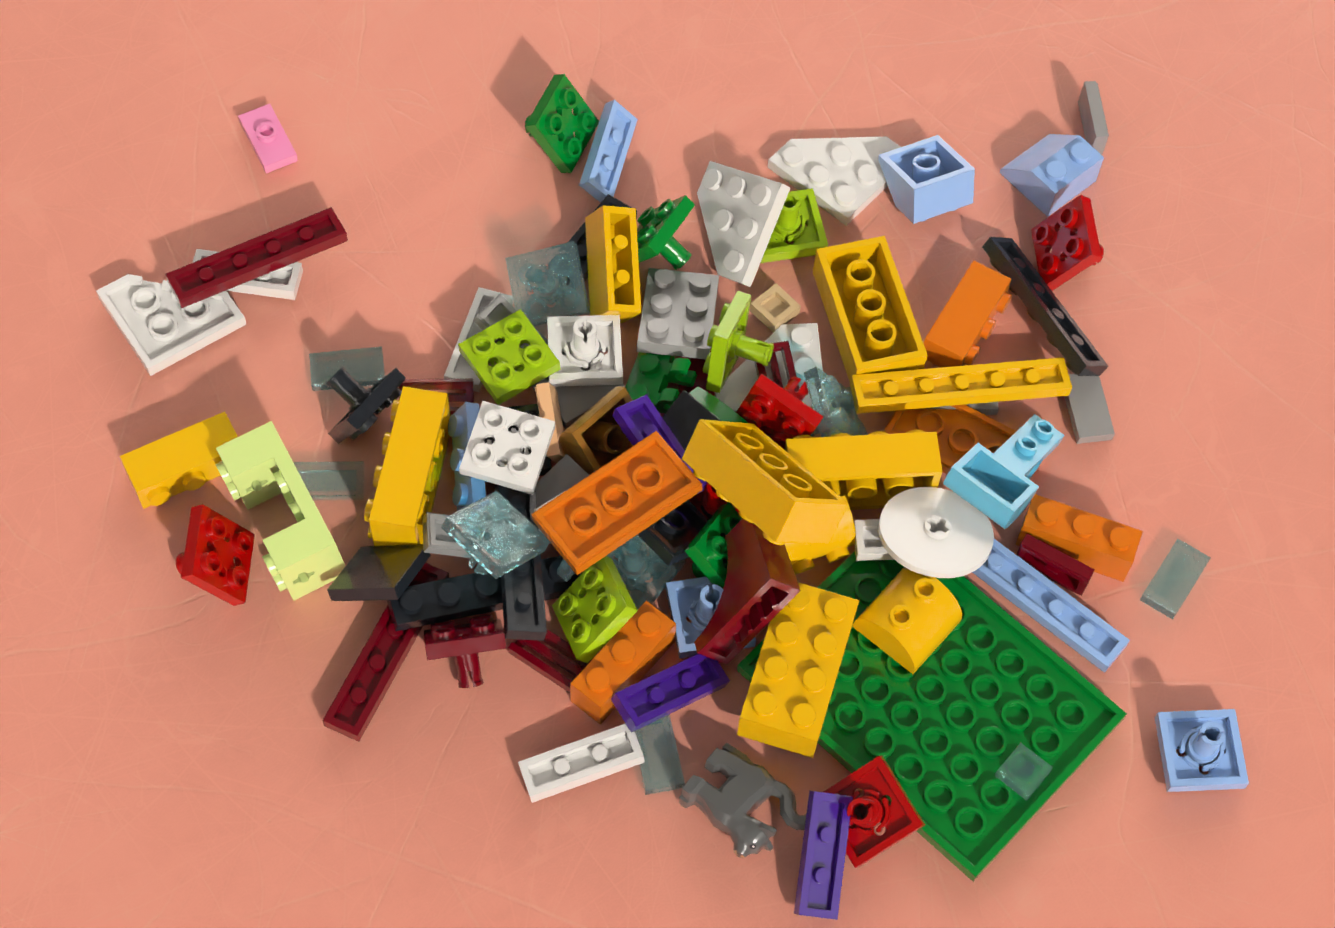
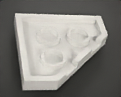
[767,136,901,226]
[697,161,790,287]
[96,274,246,376]
[715,323,828,424]

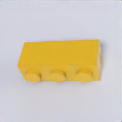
[585,205,642,323]
[120,411,238,509]

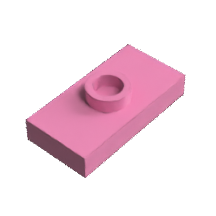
[238,104,298,173]

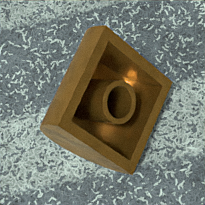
[559,386,633,475]

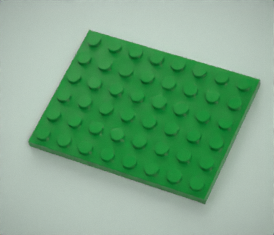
[737,551,1127,882]

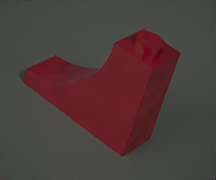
[694,518,801,664]

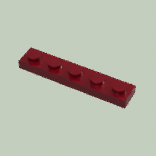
[165,207,348,309]
[322,563,449,742]

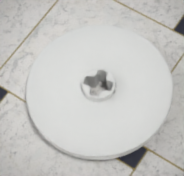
[878,487,994,578]

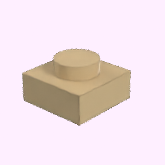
[749,283,801,333]

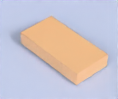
[535,382,565,463]

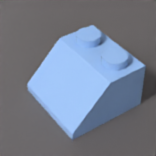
[1000,134,1104,217]
[878,135,975,224]

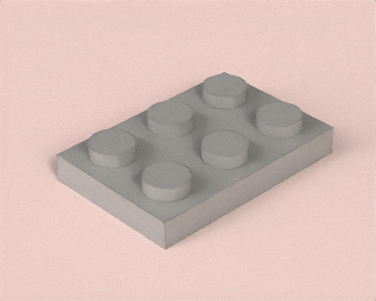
[637,268,719,359]

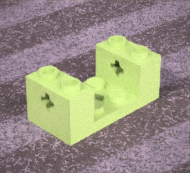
[215,421,346,601]

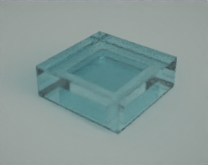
[995,743,1053,801]

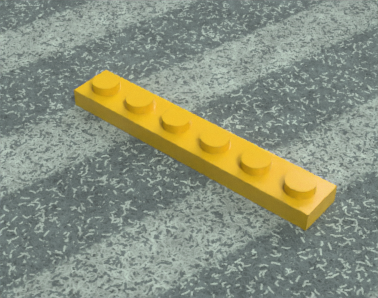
[850,357,1072,414]

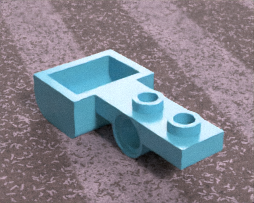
[943,414,1065,529]

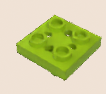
[760,188,828,263]
[703,291,774,394]
[458,309,561,405]
[552,556,638,663]

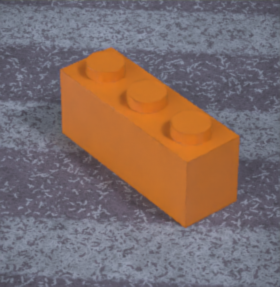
[924,260,1012,368]
[1015,494,1143,582]
[570,600,676,725]

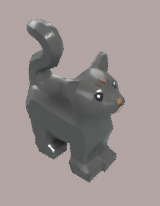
[679,742,806,858]

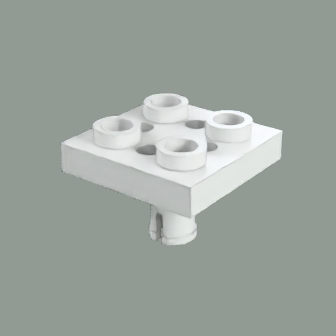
[547,315,623,387]
[459,401,555,495]

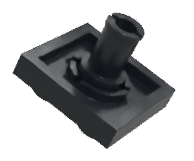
[326,367,406,444]

